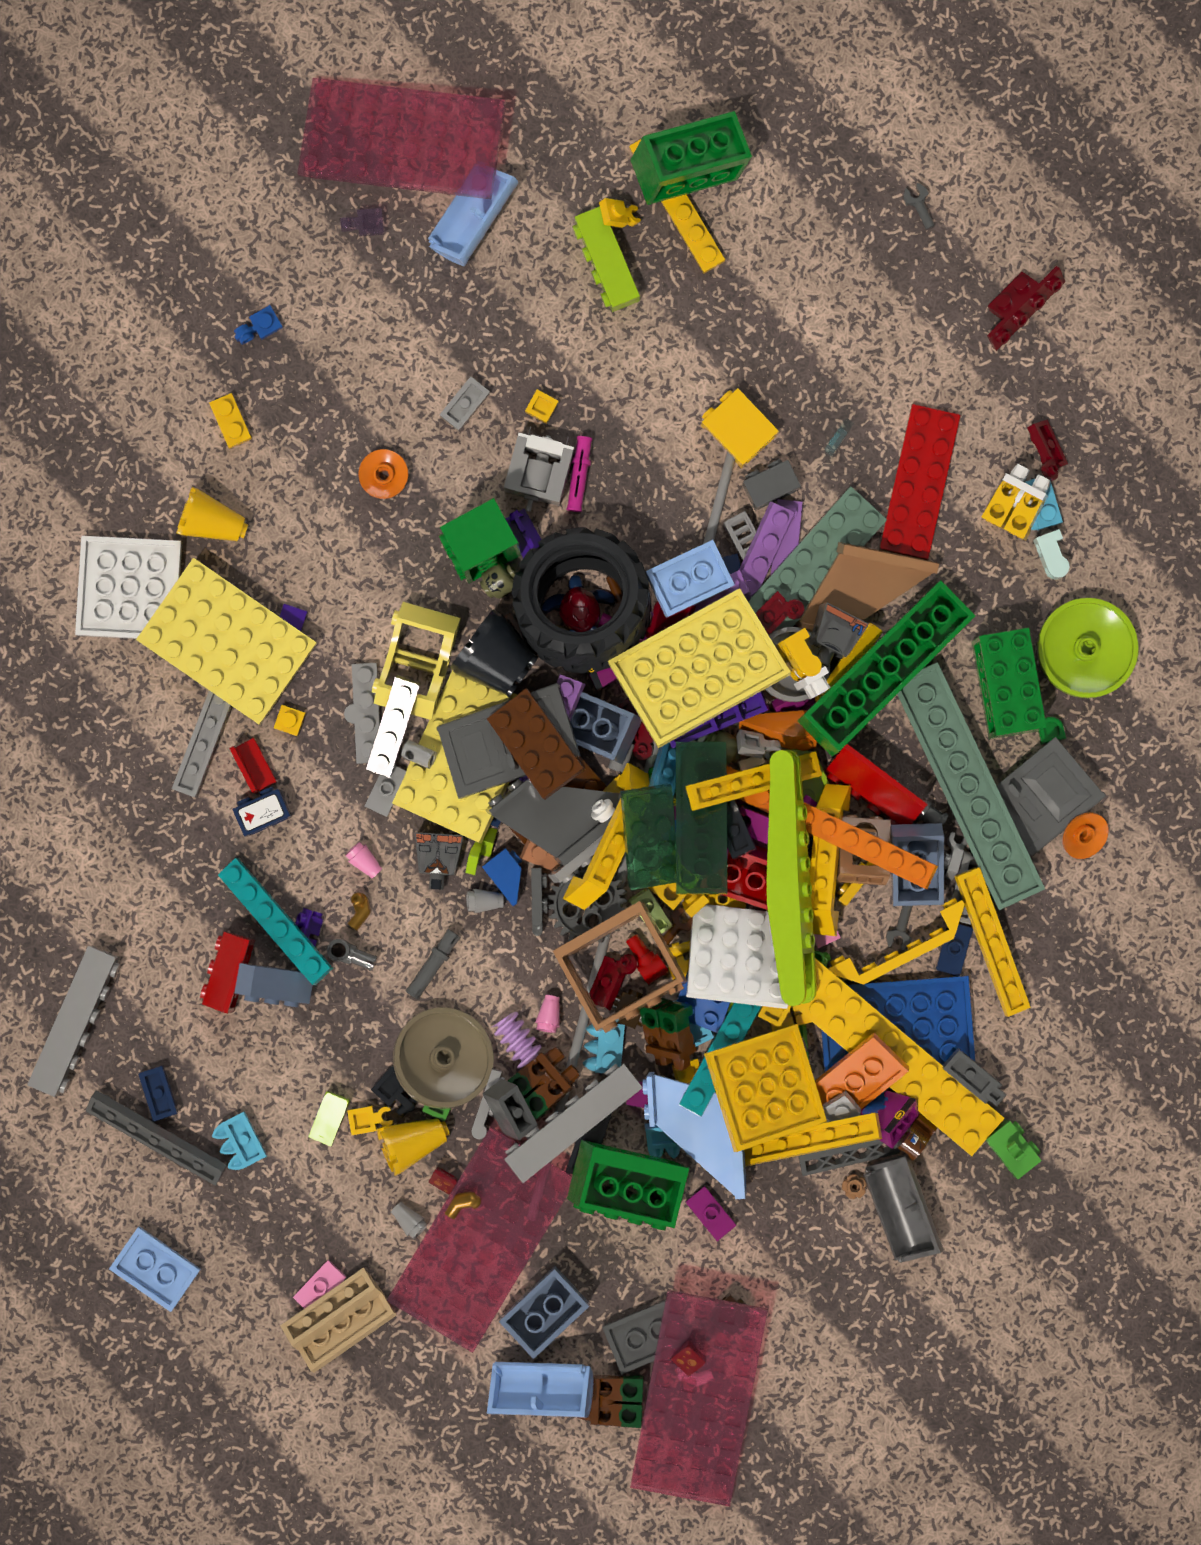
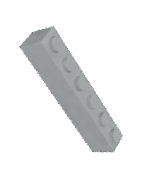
[27,946,121,1097]
[504,1064,642,1183]

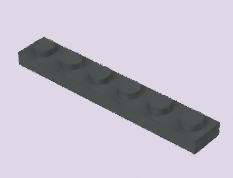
[86,1090,227,1186]

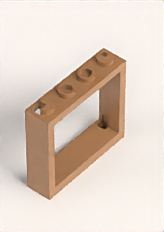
[553,901,687,1033]

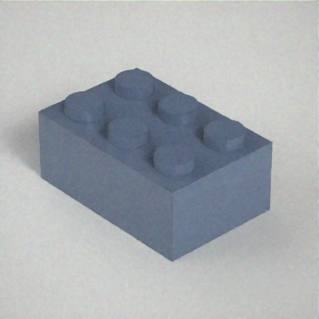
[570,692,642,765]
[891,823,944,906]
[499,1266,589,1359]

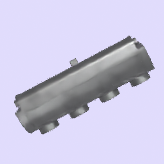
[863,1154,944,1263]

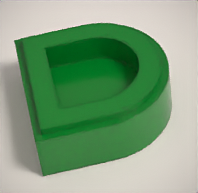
[1038,717,1066,744]

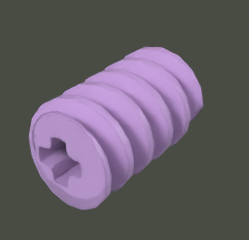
[491,1012,542,1069]

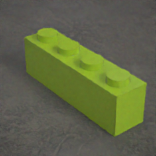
[572,206,640,312]

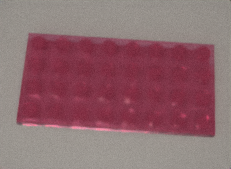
[297,78,507,199]
[386,1127,572,1353]
[630,1290,768,1507]

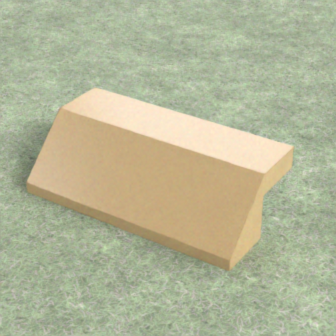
[280,1268,397,1373]

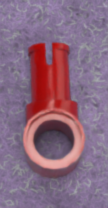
[626,934,669,986]

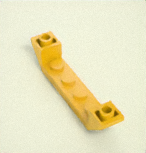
[563,763,650,910]
[810,784,851,936]
[828,898,965,985]

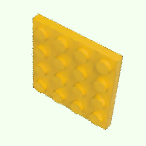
[704,1024,827,1152]

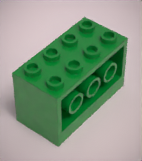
[630,111,752,205]
[438,498,521,584]
[972,628,1047,739]
[567,1140,689,1231]

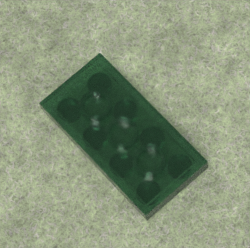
[620,783,680,890]

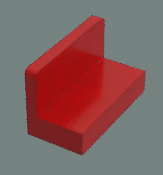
[229,738,277,794]

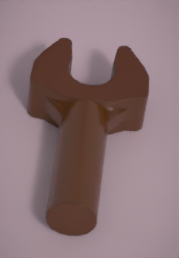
[606,577,623,616]
[656,908,692,945]

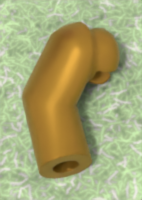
[347,892,371,931]
[445,1191,481,1220]

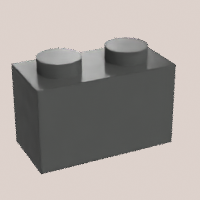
[742,459,801,511]
[483,1079,538,1140]

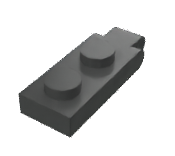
[531,868,548,936]
[942,1048,1007,1106]

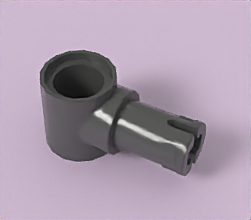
[327,939,377,971]

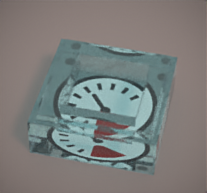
[825,428,848,456]

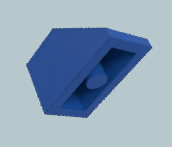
[482,848,522,907]

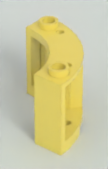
[372,602,461,720]

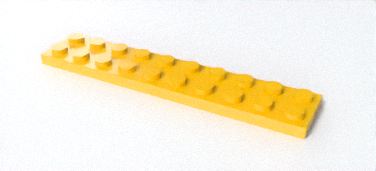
[794,958,1004,1156]

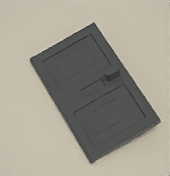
[437,683,580,799]
[955,737,1106,858]

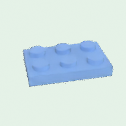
[645,540,735,618]
[109,1226,201,1312]

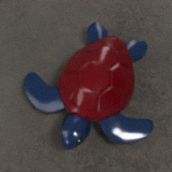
[542,575,615,632]

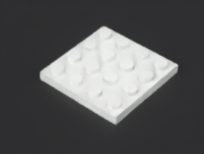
[75,536,182,639]
[686,904,788,1009]

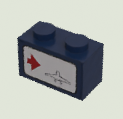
[232,787,292,837]

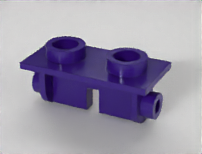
[505,508,542,558]
[295,907,324,946]

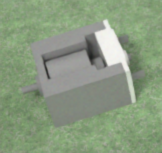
[504,426,574,512]

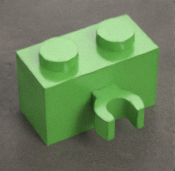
[986,1120,1042,1179]

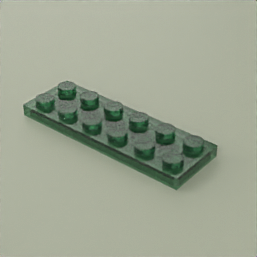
[676,742,727,895]

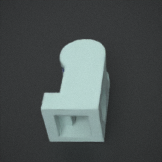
[1033,529,1070,580]

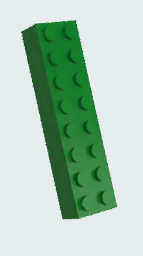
[797,580,975,757]

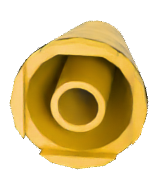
[176,487,248,541]
[377,1118,450,1176]

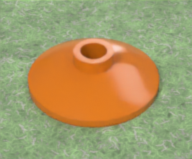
[358,449,408,499]
[1062,812,1109,859]

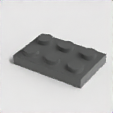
[602,1297,691,1374]

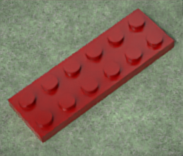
[879,404,961,560]

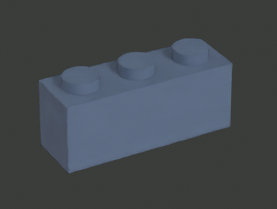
[235,963,312,1007]

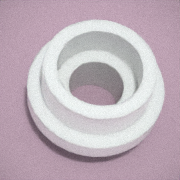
[591,799,615,823]

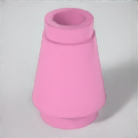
[345,842,382,879]
[535,995,560,1033]

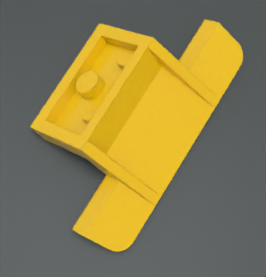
[815,623,883,701]

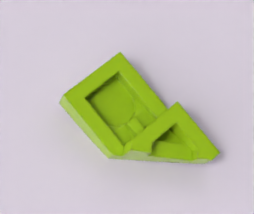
[465,827,498,875]

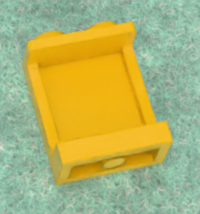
[701,388,779,469]

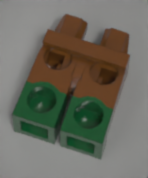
[640,998,696,1071]
[508,1047,581,1121]
[577,1375,644,1428]

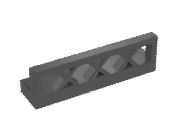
[798,1139,900,1176]

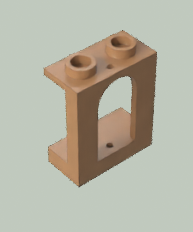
[836,815,891,885]

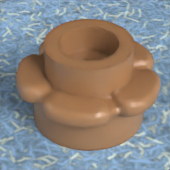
[842,1174,867,1199]

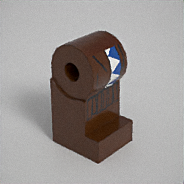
[897,1113,937,1161]

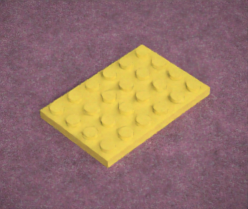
[136,558,317,725]
[608,588,791,748]
[392,670,517,844]

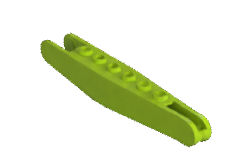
[767,750,817,1006]

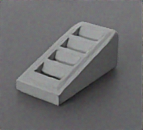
[723,511,756,560]

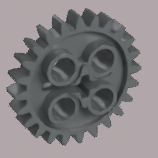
[547,865,629,945]

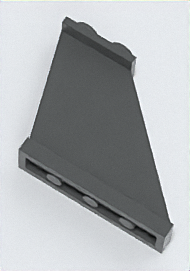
[485,778,622,866]

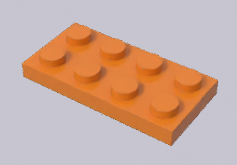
[815,1033,909,1109]

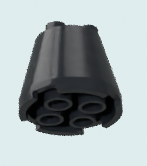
[450,609,539,697]

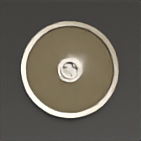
[393,1007,494,1109]

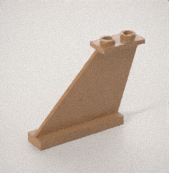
[795,542,939,632]

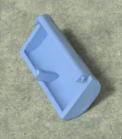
[428,164,519,266]
[487,1362,594,1418]

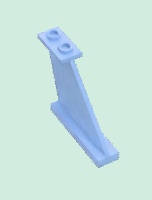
[643,1072,747,1199]

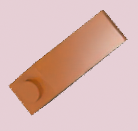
[739,710,817,751]

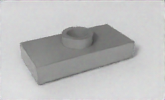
[365,766,407,817]

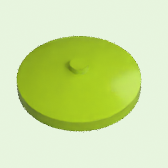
[1037,598,1139,698]

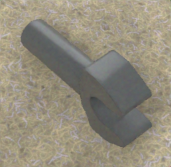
[903,183,935,230]
[886,906,913,951]

